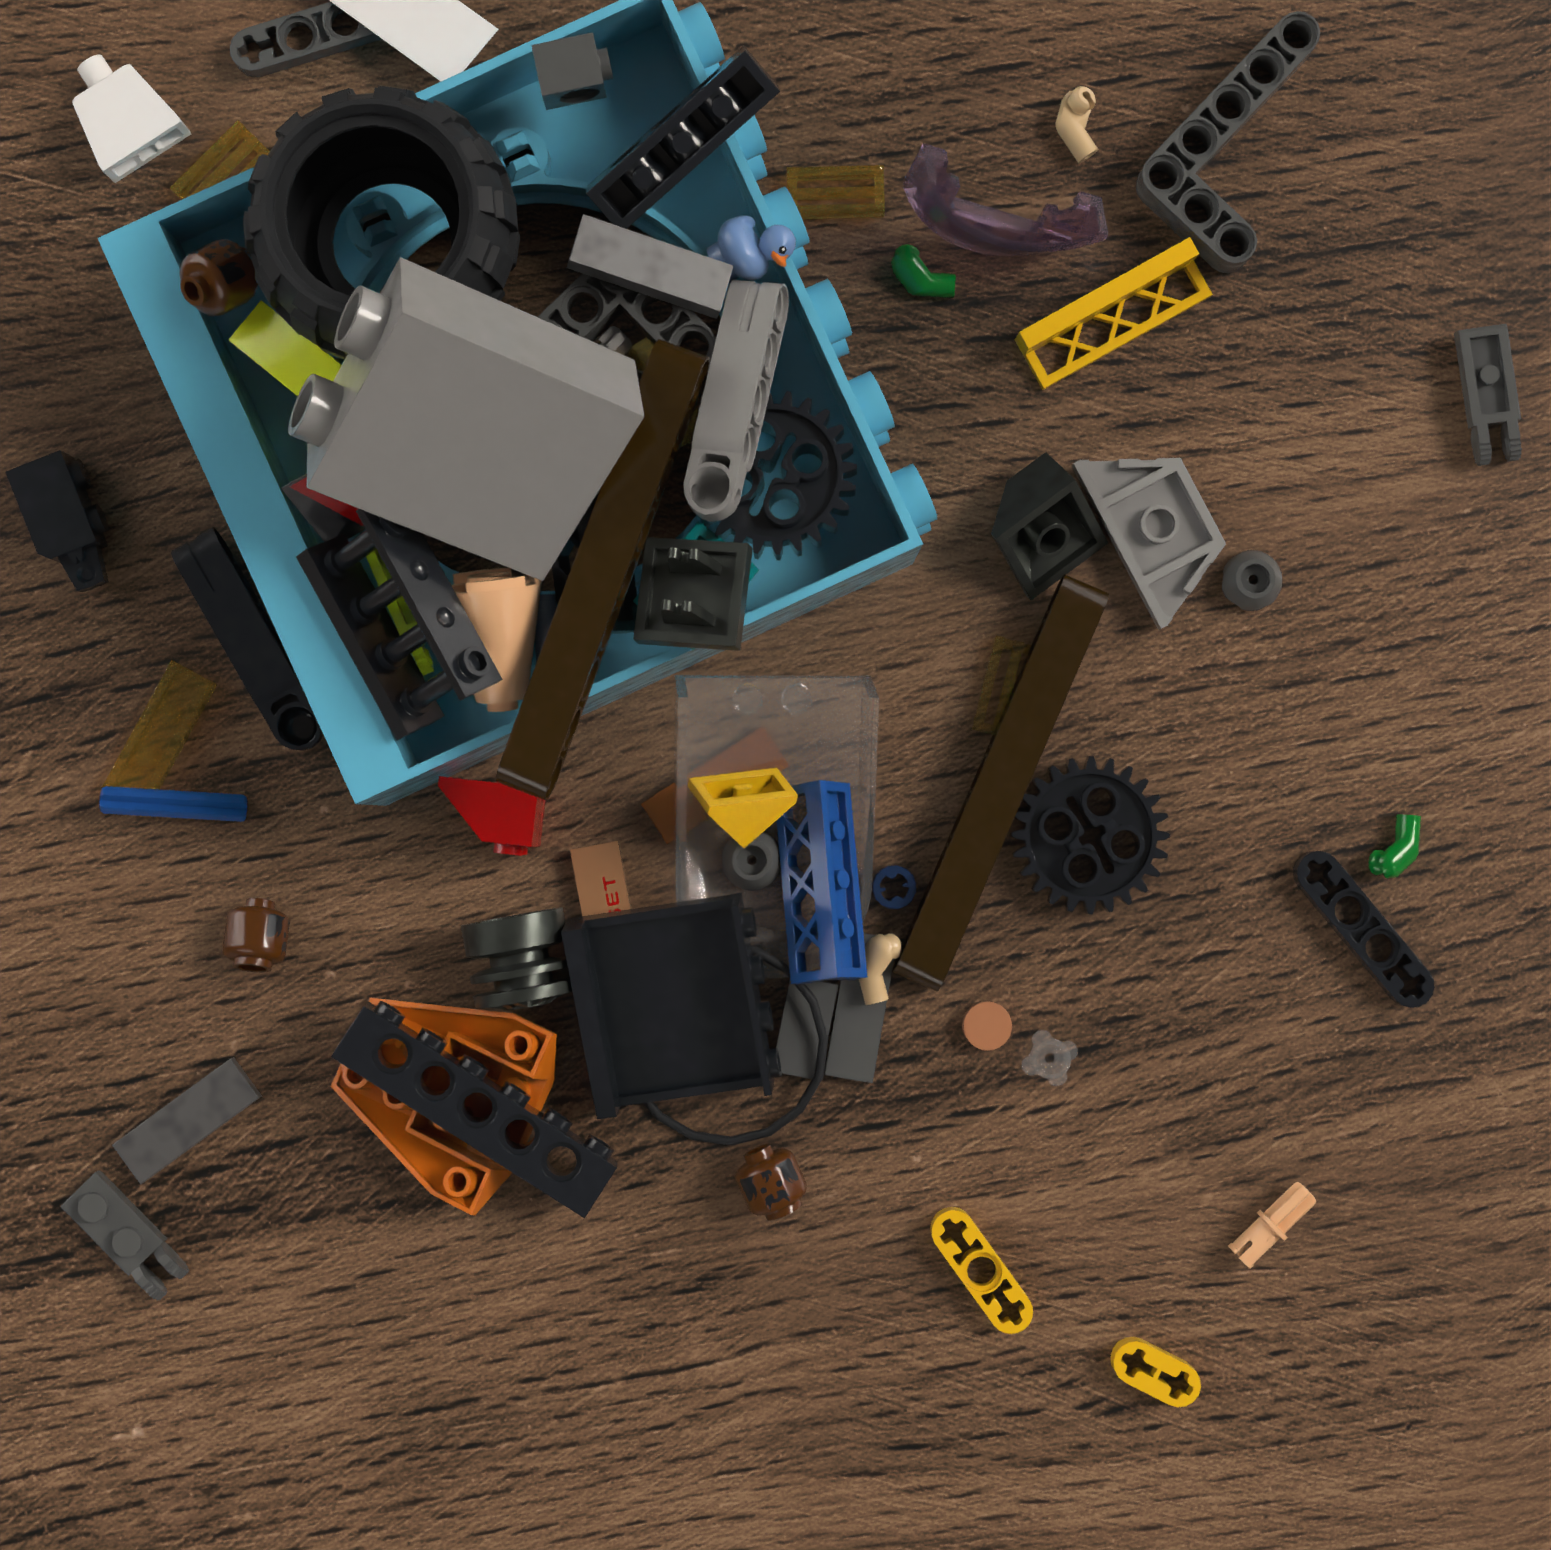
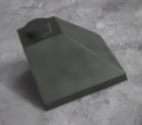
[991,452,1108,600]

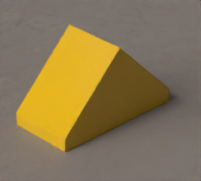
[687,768,798,848]

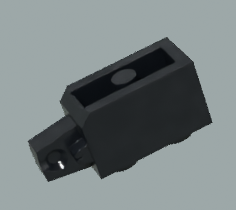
[5,450,109,592]

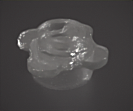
[1021,1030,1078,1086]

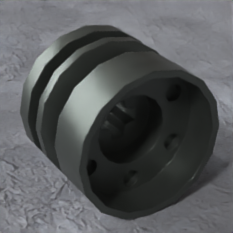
[461,907,572,1011]

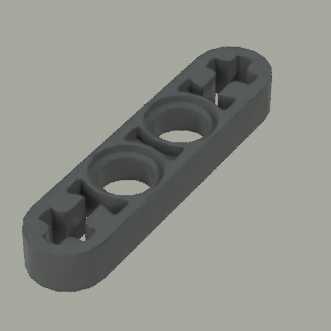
[230,2,382,77]

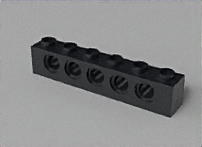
[331,1001,617,1218]

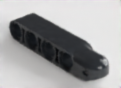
[171,527,324,751]

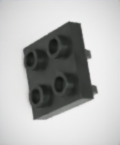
[633,537,753,651]

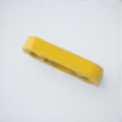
[930,1207,1033,1334]

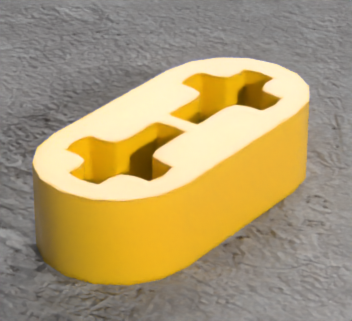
[1110,1337,1201,1407]

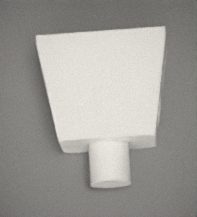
[72,55,191,183]

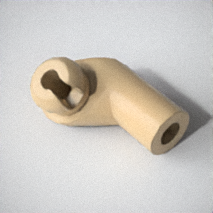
[859,933,902,1005]

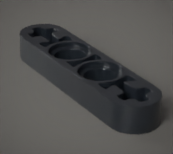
[1293,851,1435,1008]

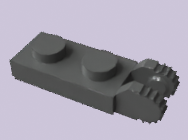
[1454,324,1522,466]
[60,1170,190,1301]

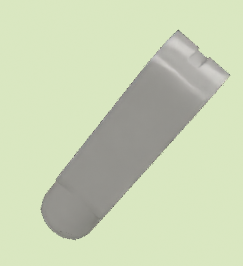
[684,280,789,522]

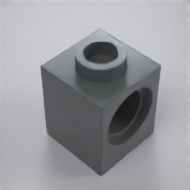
[531,32,613,110]

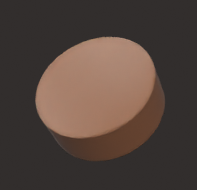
[962,1001,1012,1051]

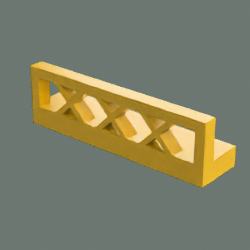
[1015,237,1213,390]

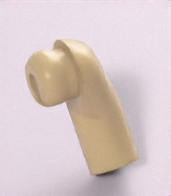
[1055,86,1099,164]

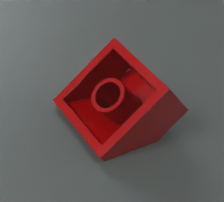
[438,776,546,856]

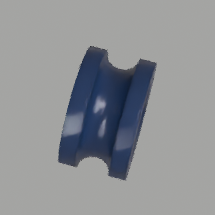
[872,865,916,909]

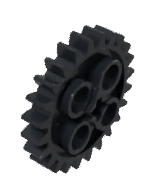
[689,391,857,561]
[1010,756,1170,914]

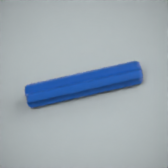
[99,786,248,822]

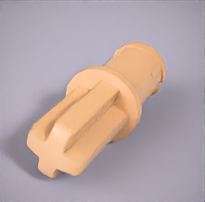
[1228,1182,1316,1269]

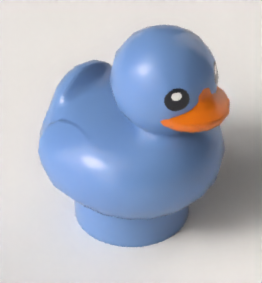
[707,215,796,284]

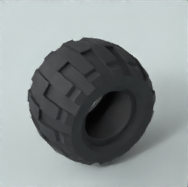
[243,85,520,360]

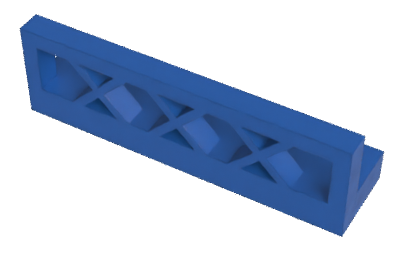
[777,780,868,984]

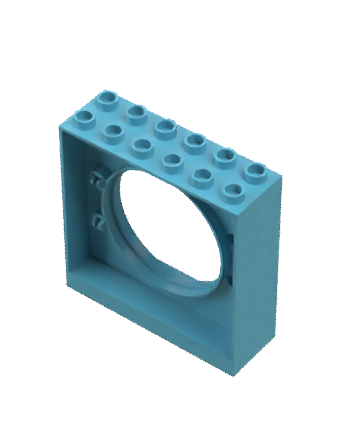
[97,0,937,806]

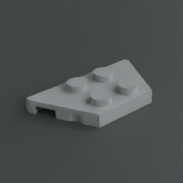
[1072,458,1226,630]

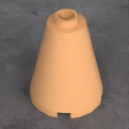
[450,567,542,712]

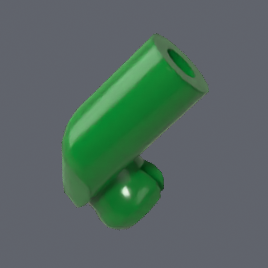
[891,244,956,298]
[1368,814,1421,879]

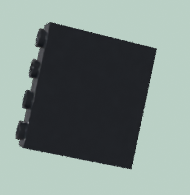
[561,893,782,1120]

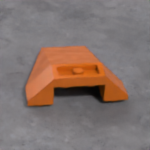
[330,998,557,1215]

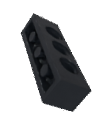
[586,45,780,229]

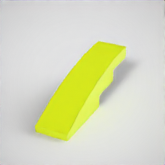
[228,300,342,397]

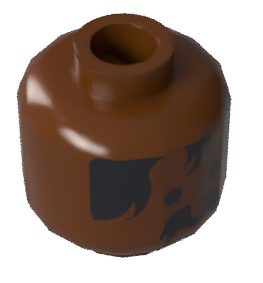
[180,239,258,316]
[222,898,290,973]
[735,1143,807,1221]

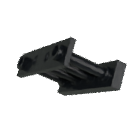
[296,509,503,741]

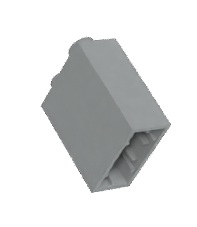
[288,257,644,581]

